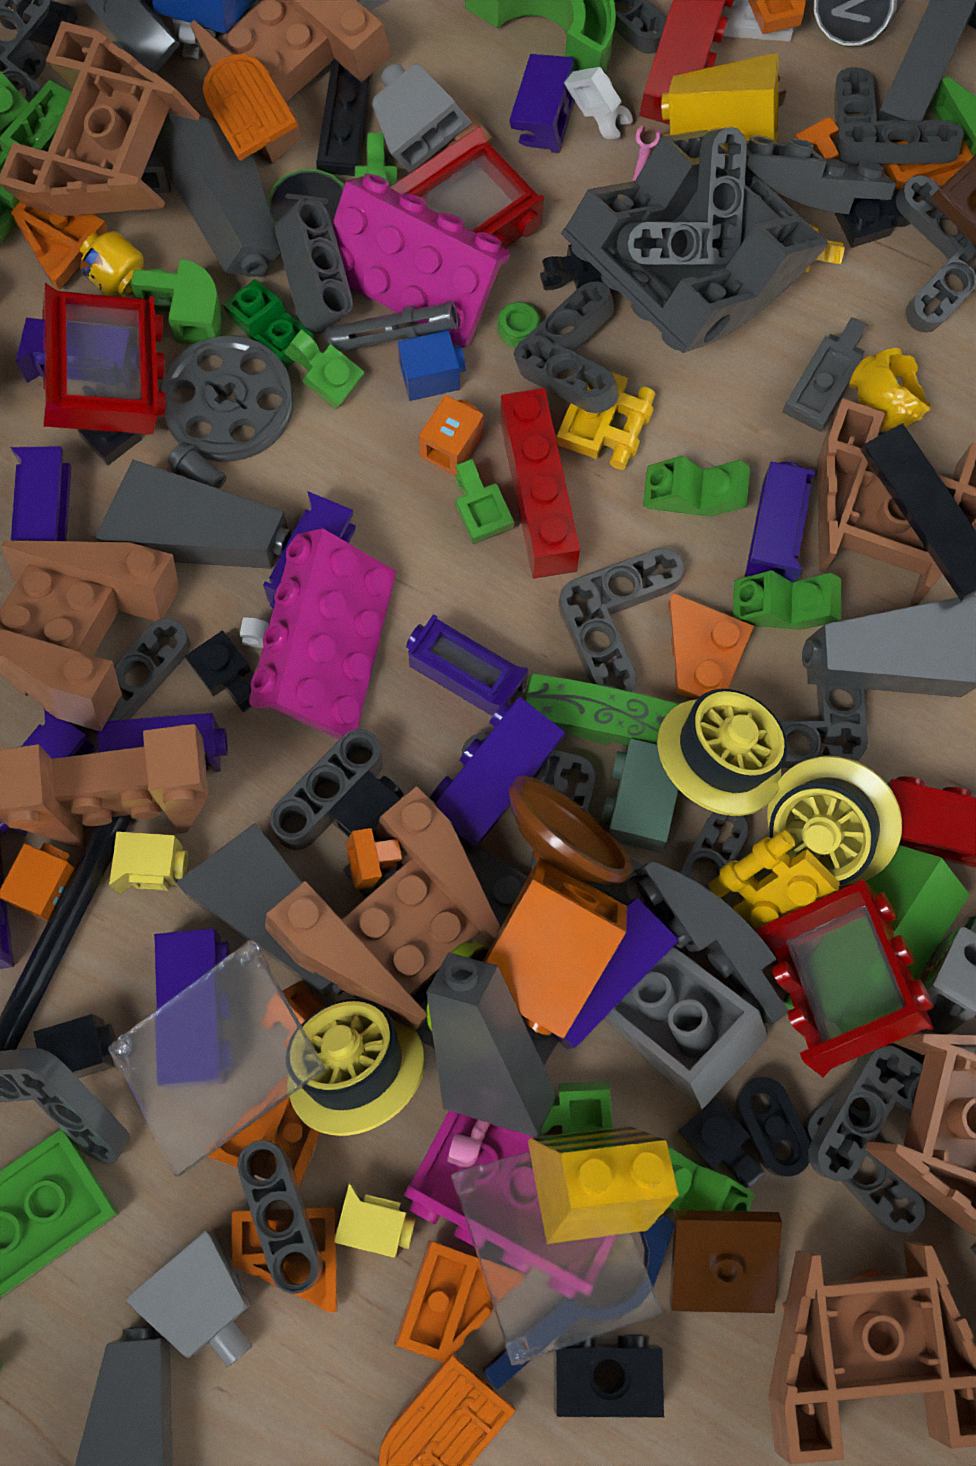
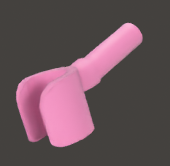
[632,125,662,181]
[447,1120,491,1168]

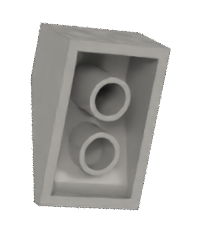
[604,946,768,1109]

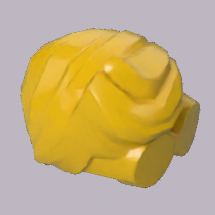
[849,348,931,433]

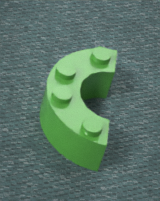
[465,0,616,74]

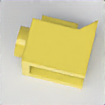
[109,832,189,895]
[334,1183,416,1258]

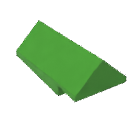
[783,845,970,1038]

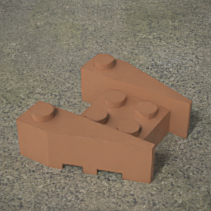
[190,0,391,164]
[0,21,200,216]
[818,398,976,605]
[0,540,180,732]
[0,724,209,847]
[265,786,501,1031]
[865,1034,976,1236]
[768,1241,976,1465]

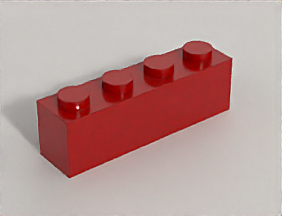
[639,0,734,125]
[500,388,580,579]
[887,776,976,868]

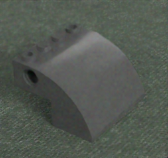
[561,130,829,353]

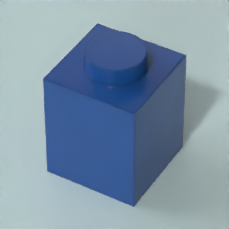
[397,330,466,401]

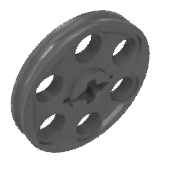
[160,336,293,462]

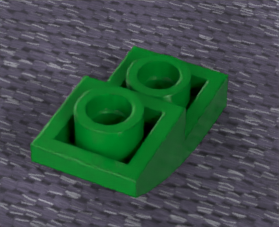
[222,279,316,368]

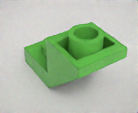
[643,456,750,517]
[733,570,841,630]
[668,1147,755,1212]

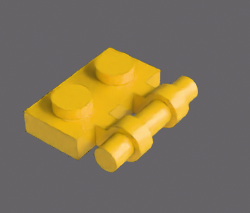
[556,371,656,470]
[709,830,840,933]

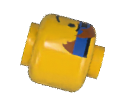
[80,231,144,297]

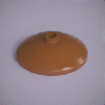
[509,776,633,884]

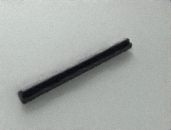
[0,815,132,1051]

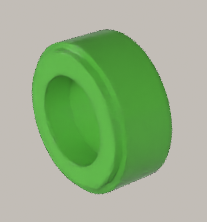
[497,302,540,347]

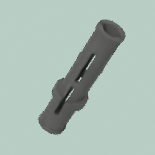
[326,301,458,352]

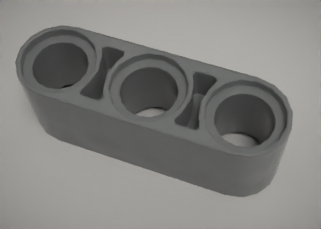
[275,196,353,334]
[270,729,383,850]
[237,1140,323,1294]

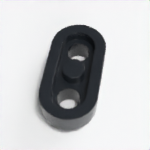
[736,1077,811,1177]

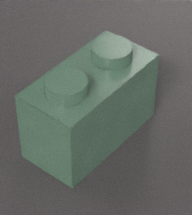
[600,739,678,853]

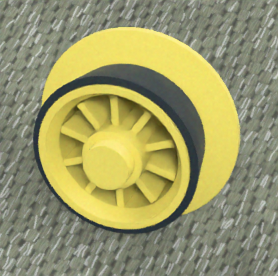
[657,689,788,816]
[767,756,902,885]
[288,999,425,1136]

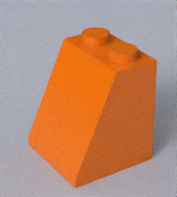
[483,857,627,1039]

